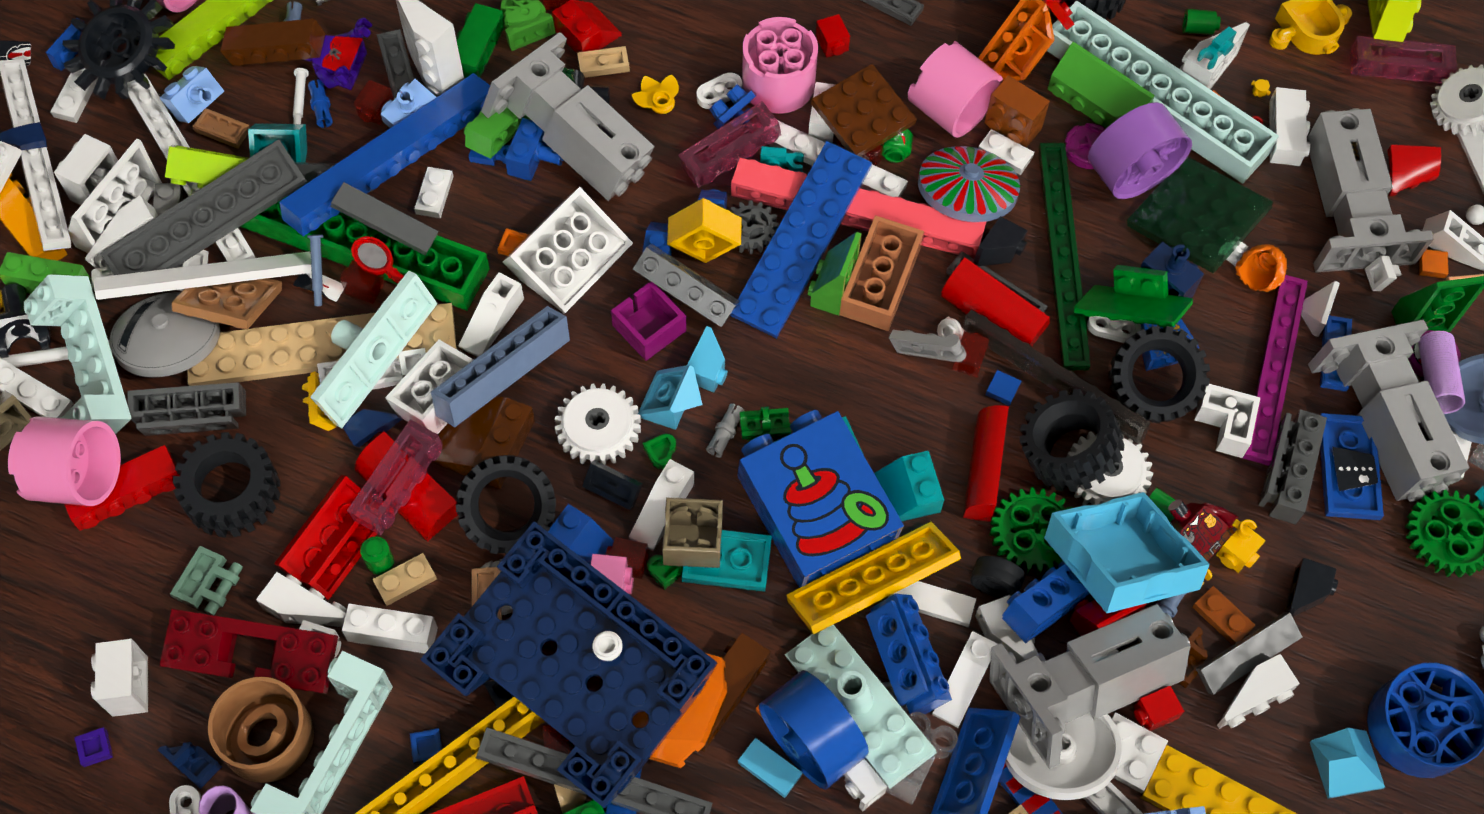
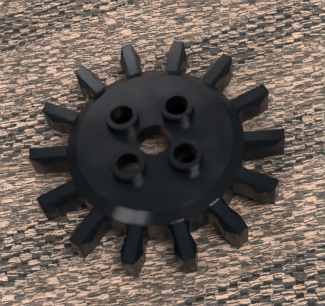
[62,0,175,100]

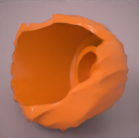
[1235,244,1287,292]

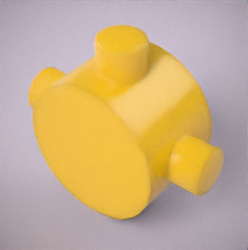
[1251,79,1271,97]

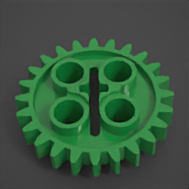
[990,487,1073,576]
[1405,490,1484,578]

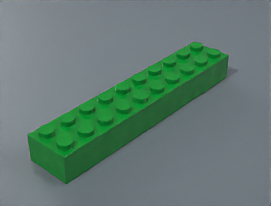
[240,187,490,311]

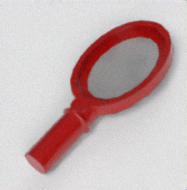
[351,236,404,284]

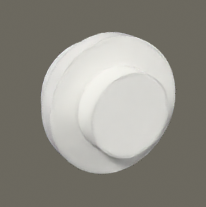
[593,631,623,661]

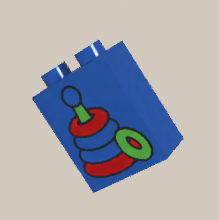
[737,410,904,588]

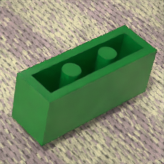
[456,3,505,78]

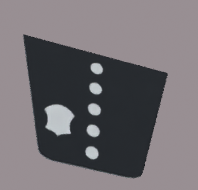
[1332,446,1378,491]

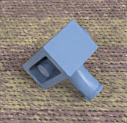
[160,66,224,123]
[381,79,437,128]

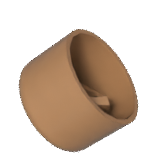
[208,677,314,783]

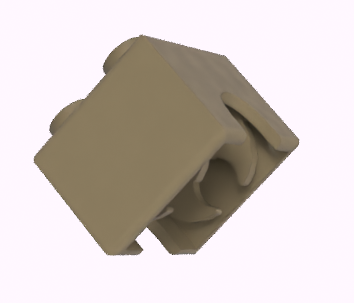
[663,497,723,568]

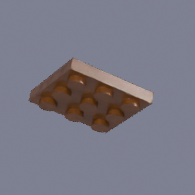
[811,64,917,157]

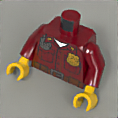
[1168,499,1257,585]

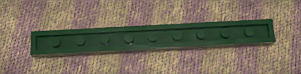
[1039,143,1091,371]

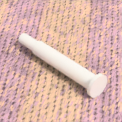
[293,68,309,124]

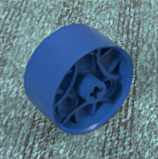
[1367,663,1484,778]
[759,670,869,790]

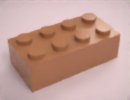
[839,215,924,331]

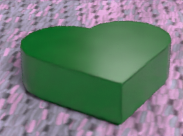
[643,434,676,469]
[647,555,683,590]

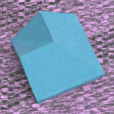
[638,365,702,430]
[1309,728,1385,799]

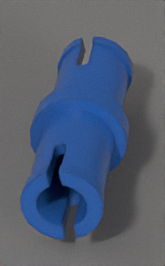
[308,80,333,128]

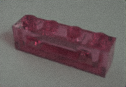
[1350,36,1457,84]
[678,101,781,188]
[347,419,443,536]

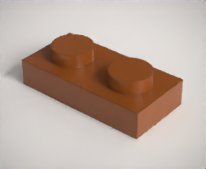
[1192,586,1256,645]

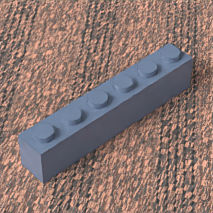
[431,306,570,427]

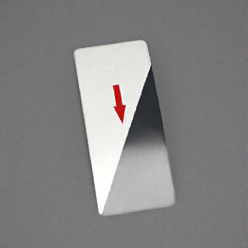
[293,273,345,302]

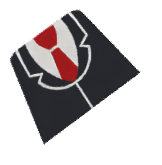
[0,40,31,66]

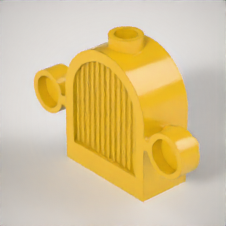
[1269,0,1352,55]

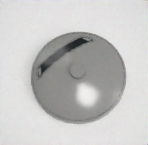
[110,292,220,377]

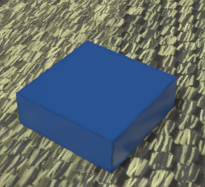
[985,370,1021,406]
[410,728,442,765]

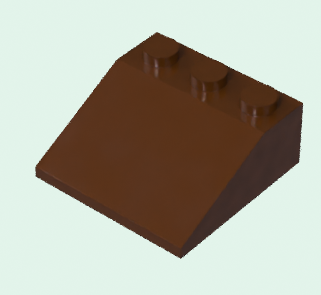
[426,396,535,489]

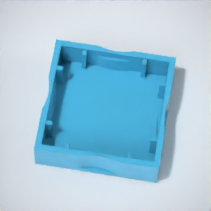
[1045,492,1210,613]

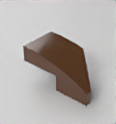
[1179,626,1208,689]

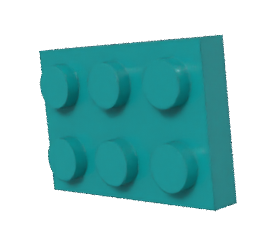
[682,530,772,592]

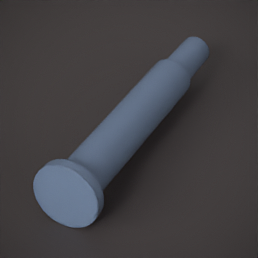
[307,234,323,306]

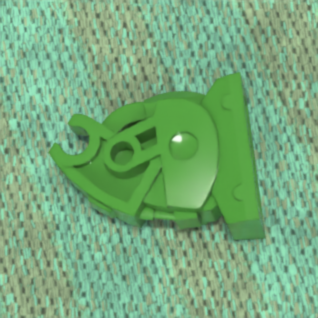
[501,0,556,51]

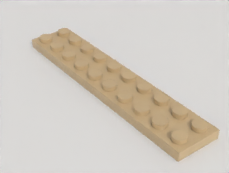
[187,303,457,386]

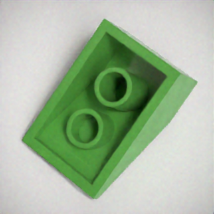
[807,232,862,316]

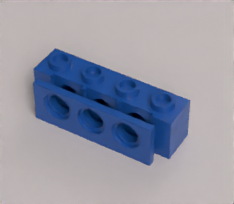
[1002,561,1090,644]
[866,594,952,714]

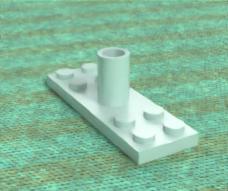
[310,271,437,428]
[785,624,937,789]

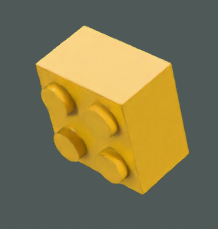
[667,198,742,263]

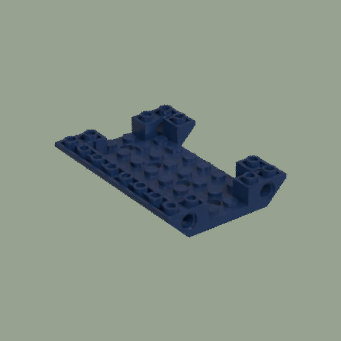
[420,522,717,808]

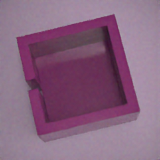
[611,282,686,361]

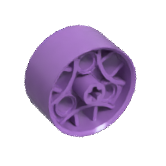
[1088,102,1192,199]

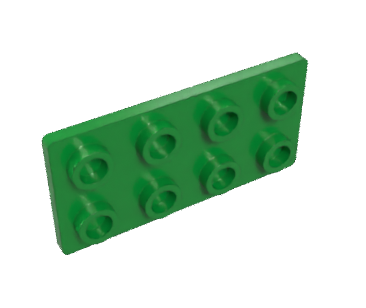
[1074,265,1193,328]

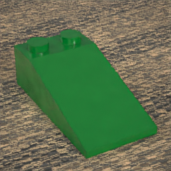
[1391,276,1484,332]

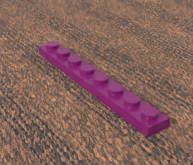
[1243,275,1308,466]

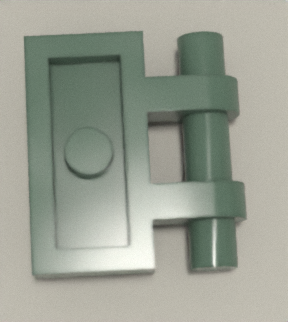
[170,546,243,615]

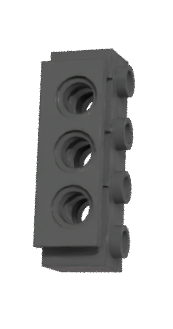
[128,382,246,436]
[1259,409,1327,525]

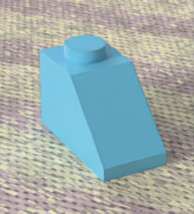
[687,326,728,393]

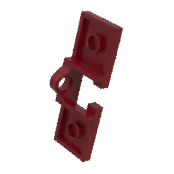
[160,609,339,694]

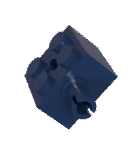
[1140,242,1204,298]

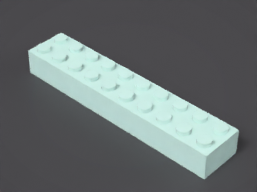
[1047,1,1279,184]

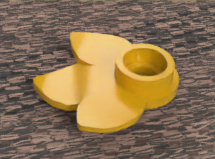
[632,75,679,114]

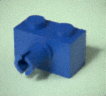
[505,118,564,181]

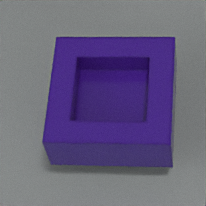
[74,727,113,767]

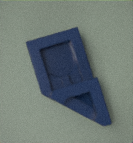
[0,122,47,151]
[343,409,402,447]
[158,742,222,789]

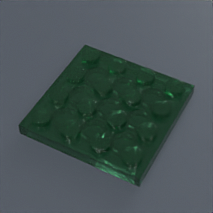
[1127,156,1273,274]

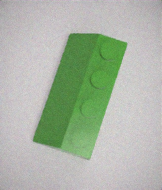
[1048,41,1155,128]

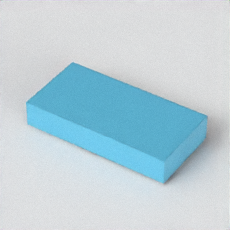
[738,738,803,798]

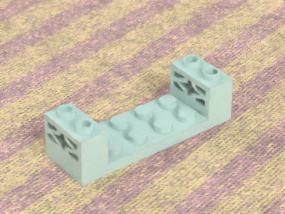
[24,275,132,434]
[250,651,393,814]

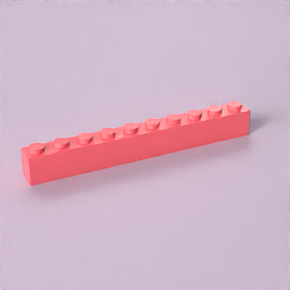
[731,158,986,259]

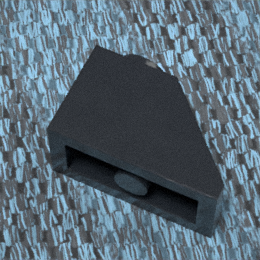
[973,216,1028,266]
[1285,558,1338,617]

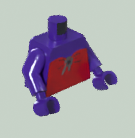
[306,17,372,90]

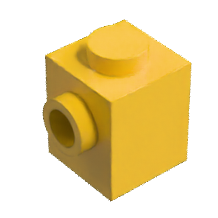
[1216,525,1266,573]

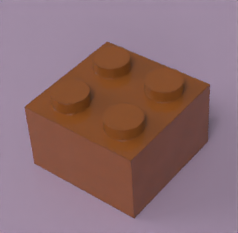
[984,75,1050,148]

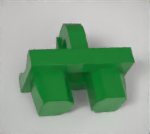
[740,406,791,440]

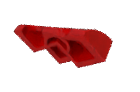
[1387,145,1441,196]

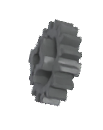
[730,200,779,254]

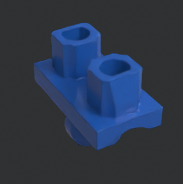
[709,84,756,129]

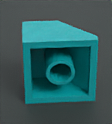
[248,124,307,163]
[874,451,944,521]

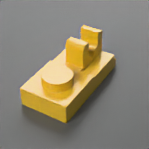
[302,371,336,431]

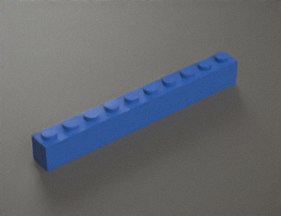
[279,73,490,237]

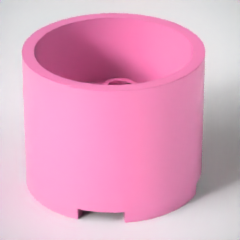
[742,17,818,114]
[908,41,1003,138]
[8,417,121,506]

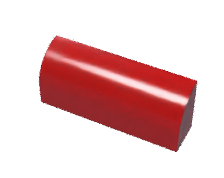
[941,257,1050,356]
[963,405,1009,522]
[355,431,458,542]

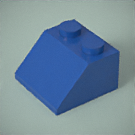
[548,504,616,565]

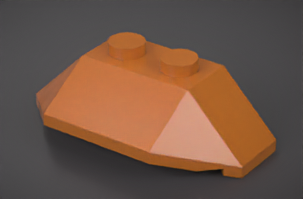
[978,0,1055,81]

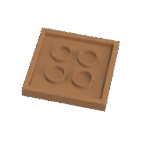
[172,278,282,330]

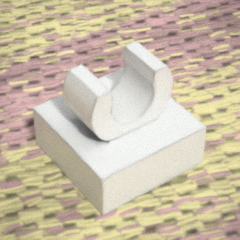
[1365,256,1402,291]

